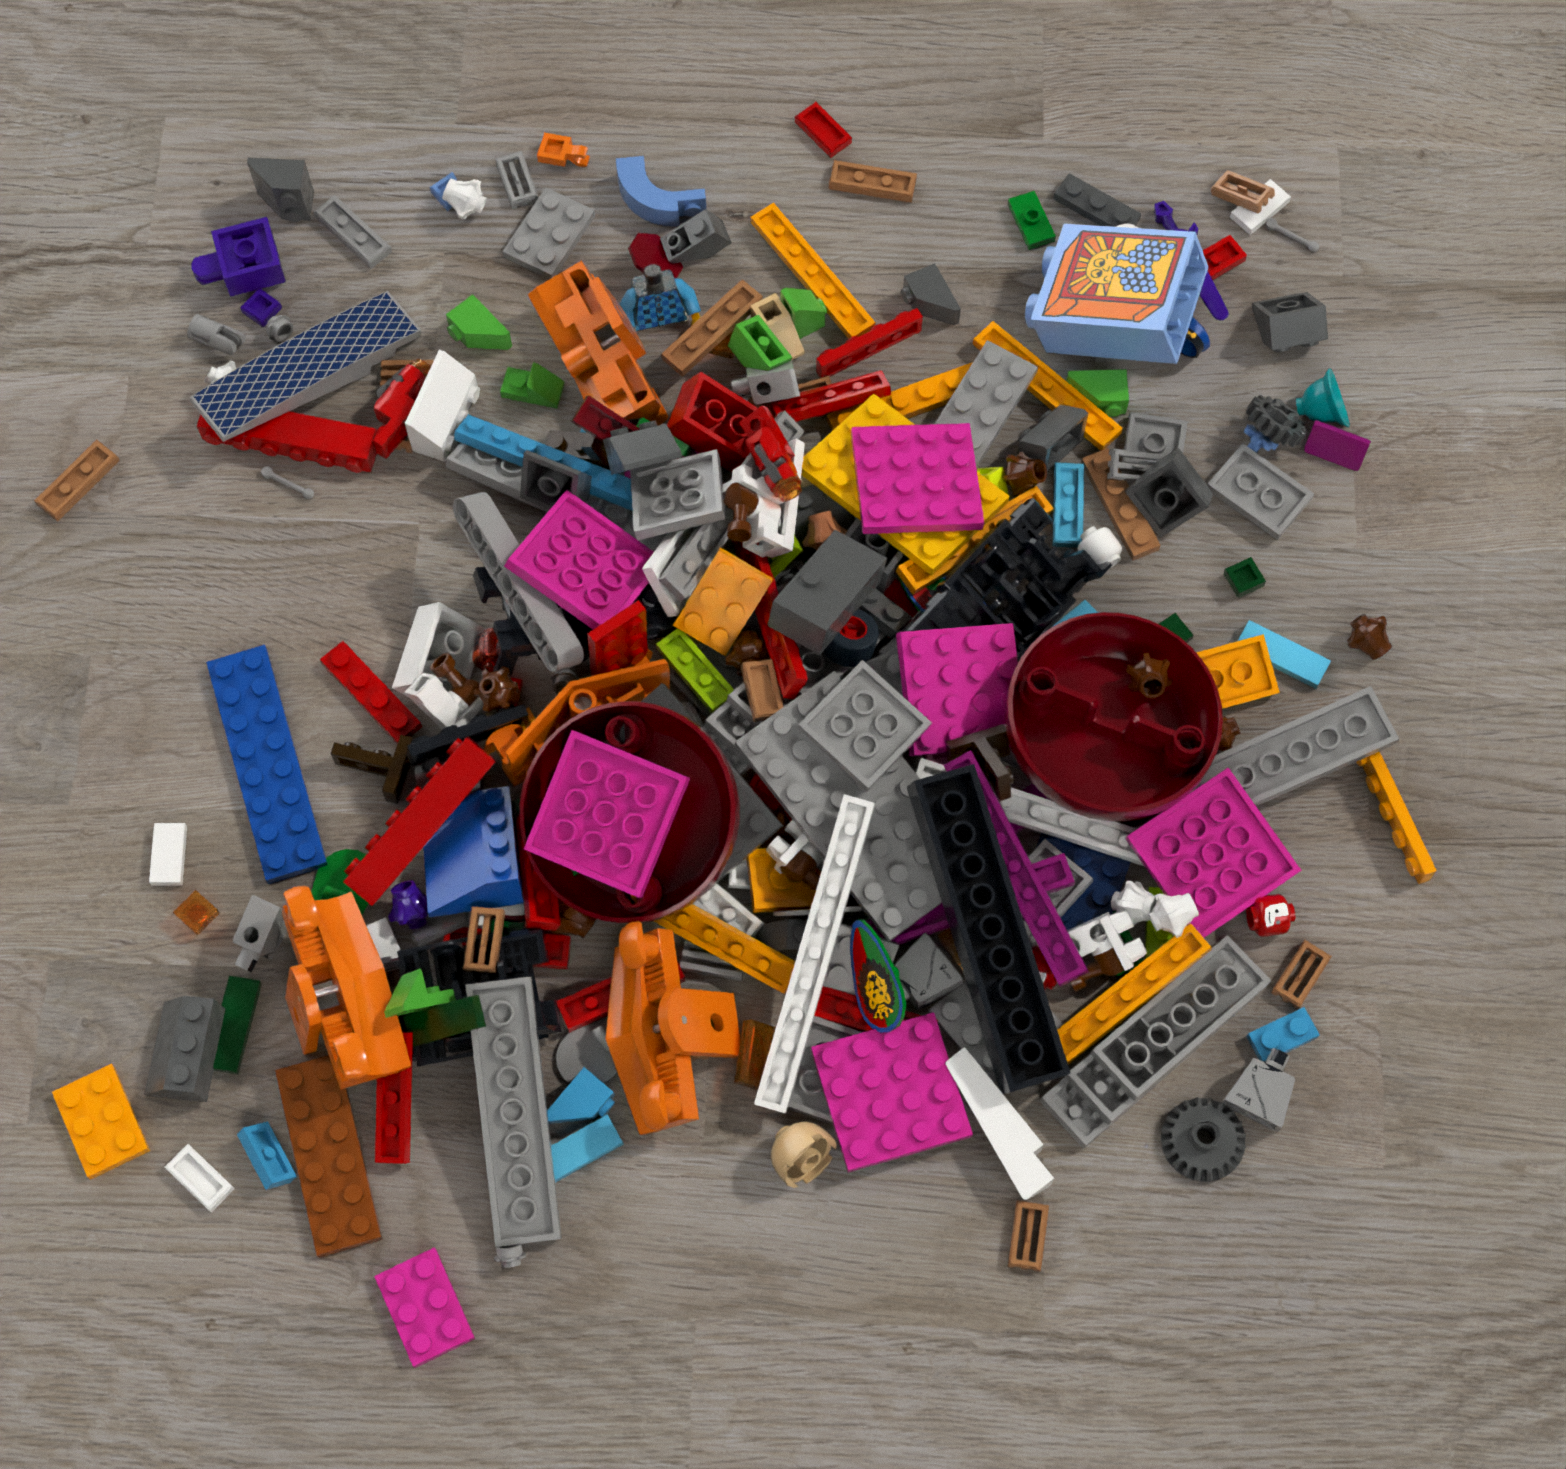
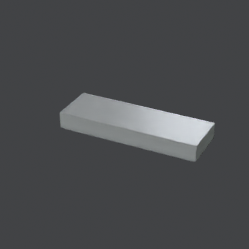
[313,195,392,269]

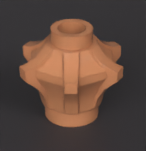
[802,511,847,551]

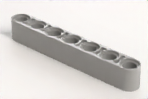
[453,492,584,672]

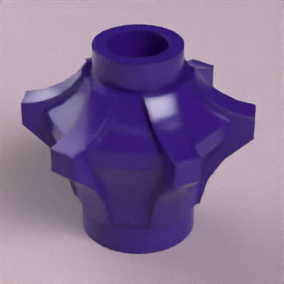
[388,880,428,929]

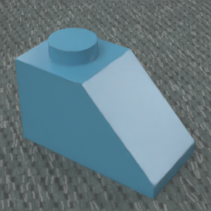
[547,1067,615,1124]

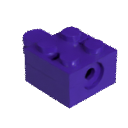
[191,217,286,297]

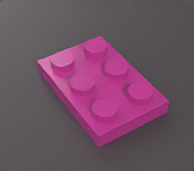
[374,1247,475,1368]

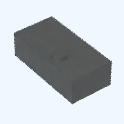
[767,530,887,655]

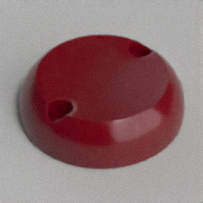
[1005,612,1223,821]
[520,701,740,924]

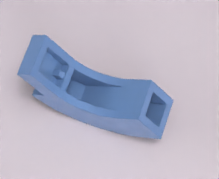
[616,156,706,227]

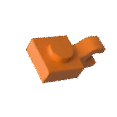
[537,132,590,167]

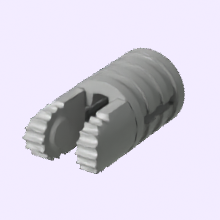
[187,314,246,355]

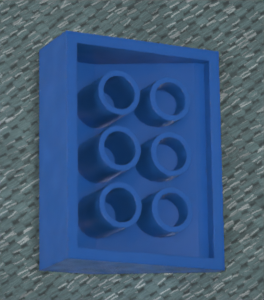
[423,786,524,918]

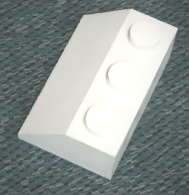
[405,350,480,462]
[392,602,486,697]

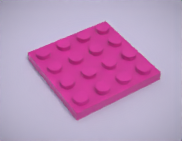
[851,423,984,534]
[504,490,654,629]
[896,623,1018,756]
[524,730,690,898]
[1125,768,1302,938]
[811,1012,973,1173]

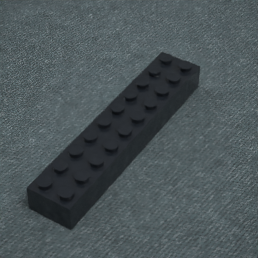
[907,764,1071,1094]

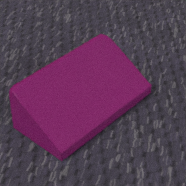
[1304,420,1371,471]

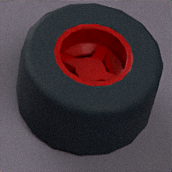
[823,609,879,667]

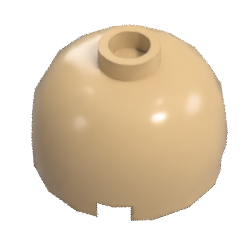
[770,1121,836,1188]

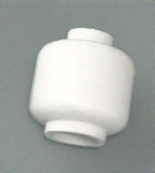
[1078,526,1122,568]

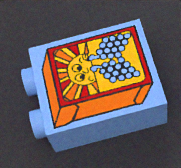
[1025,224,1208,364]

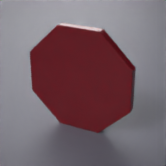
[628,233,683,281]

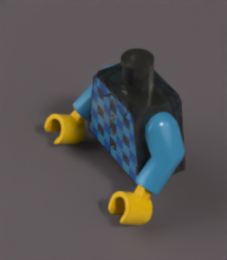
[619,264,701,341]

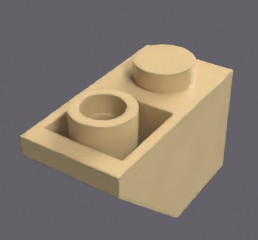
[750,293,805,360]

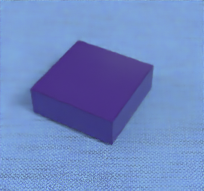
[240,288,282,328]

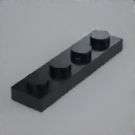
[407,704,528,766]

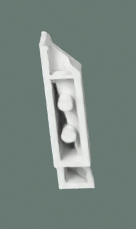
[946,1047,1054,1200]

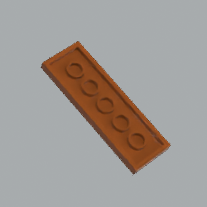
[275,1055,383,1258]

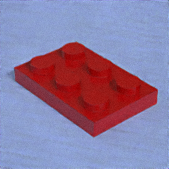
[587,600,648,676]

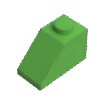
[780,288,827,339]
[446,294,512,350]
[728,315,792,371]
[1066,369,1129,417]

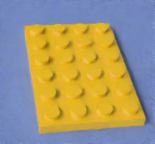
[801,394,1010,576]

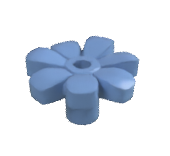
[1244,424,1279,453]

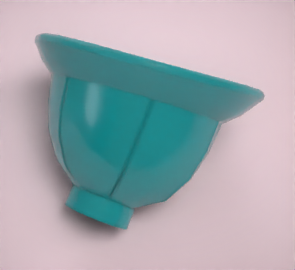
[1296,368,1350,428]

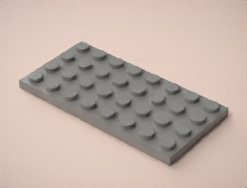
[735,671,942,943]

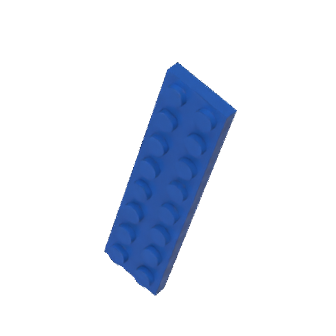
[206,645,328,884]

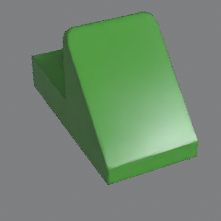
[500,362,565,409]
[384,969,456,1018]

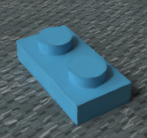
[1246,1007,1320,1062]
[237,1121,297,1190]

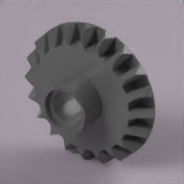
[1161,1097,1246,1182]

